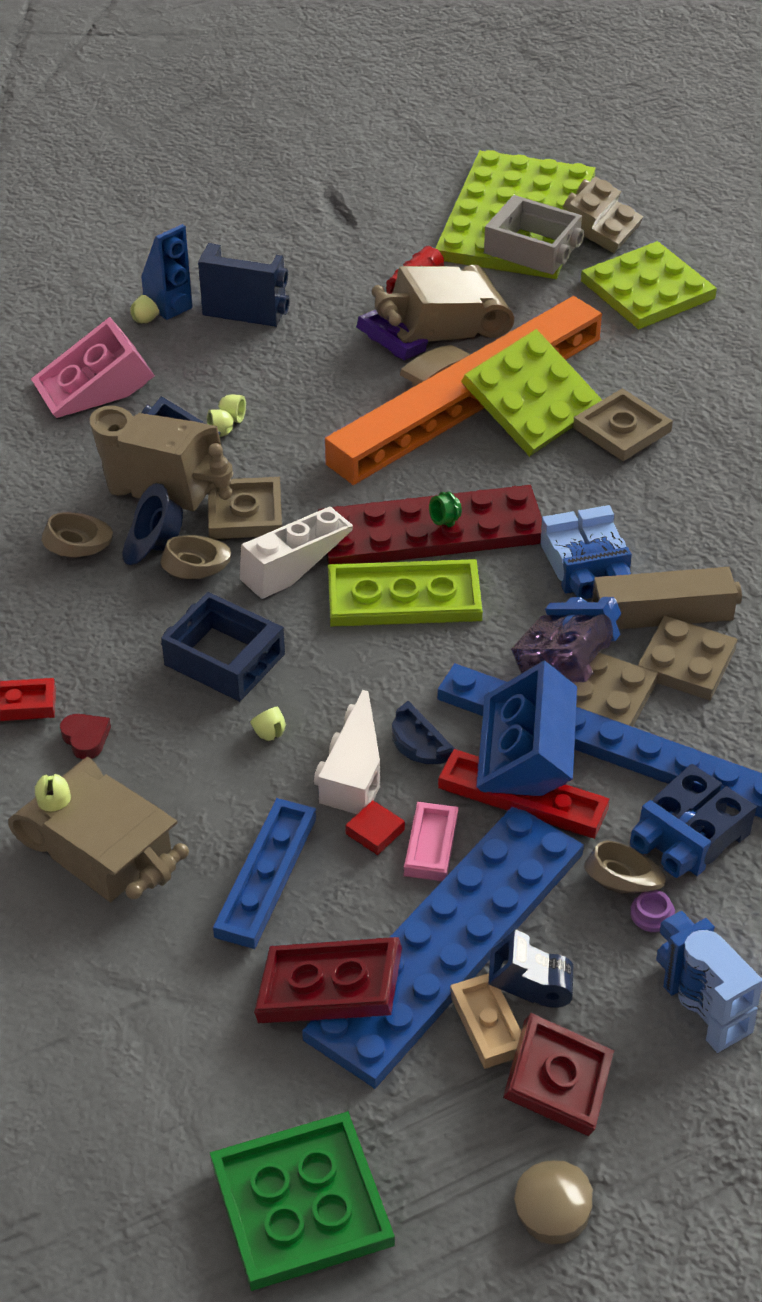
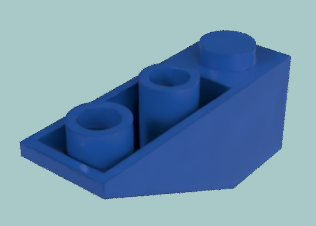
[141,224,193,320]

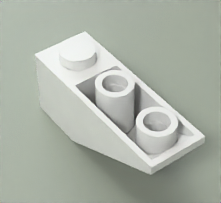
[240,507,353,599]
[314,690,380,814]

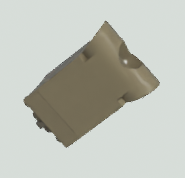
[372,265,514,343]
[89,406,234,511]
[8,757,189,903]

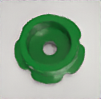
[429,492,462,527]

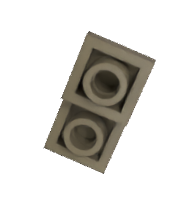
[400,345,471,387]

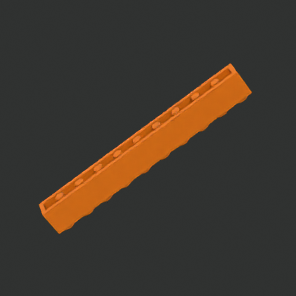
[325,296,602,485]

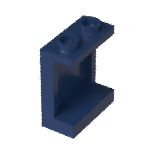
[198,243,290,327]

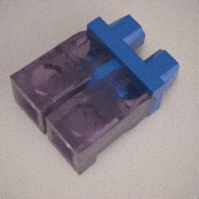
[511,597,621,682]

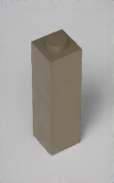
[592,567,742,629]

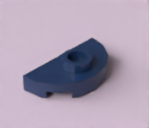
[392,700,455,764]

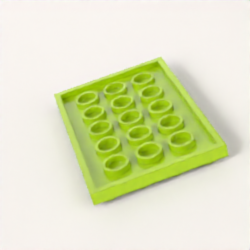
[436,150,596,279]

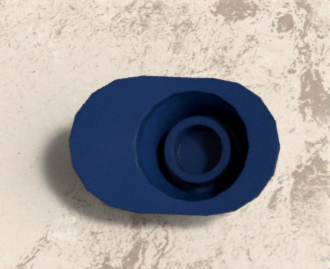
[122,483,183,565]

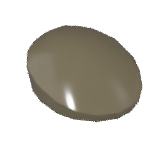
[41,512,113,558]
[160,535,231,579]
[584,840,666,894]
[514,1160,593,1244]

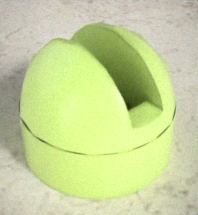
[130,295,159,324]
[219,394,246,423]
[207,409,233,437]
[250,707,286,741]
[35,774,71,812]

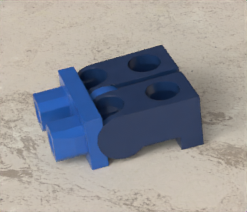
[630,764,757,878]

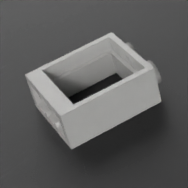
[484,195,584,275]

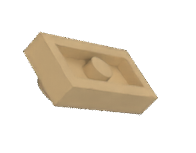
[450,973,521,1069]

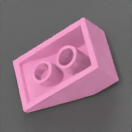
[31,317,155,418]

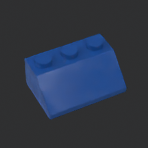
[476,660,577,796]

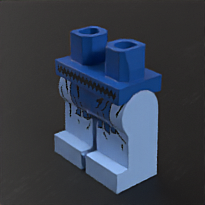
[540,505,632,599]
[656,911,762,1053]

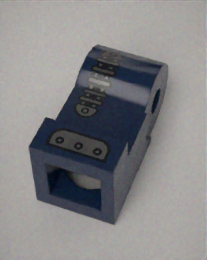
[488,930,573,1008]

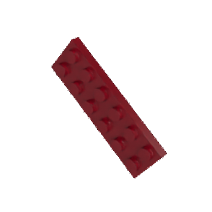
[318,484,542,565]

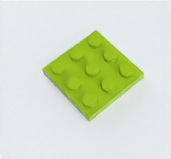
[581,241,717,330]
[461,329,602,457]

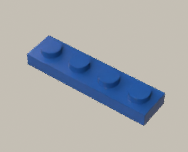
[213,798,316,949]

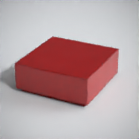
[345,800,405,855]

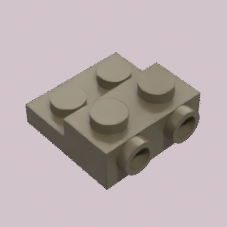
[563,176,644,254]

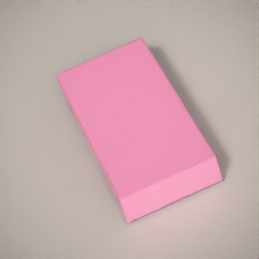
[404,802,459,881]

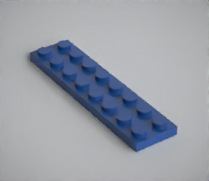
[302,807,584,1089]

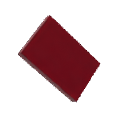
[254,937,402,1024]

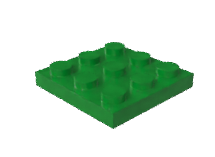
[210,1111,395,1291]

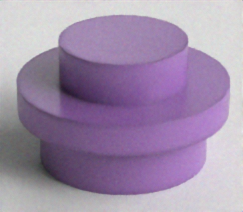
[630,890,675,932]

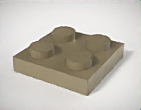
[573,388,673,462]
[208,477,282,539]
[638,615,738,701]
[567,649,658,727]

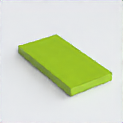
[328,559,483,627]

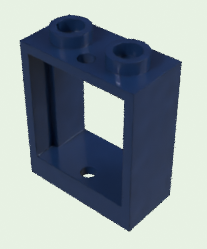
[161,592,285,702]

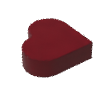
[60,714,111,759]

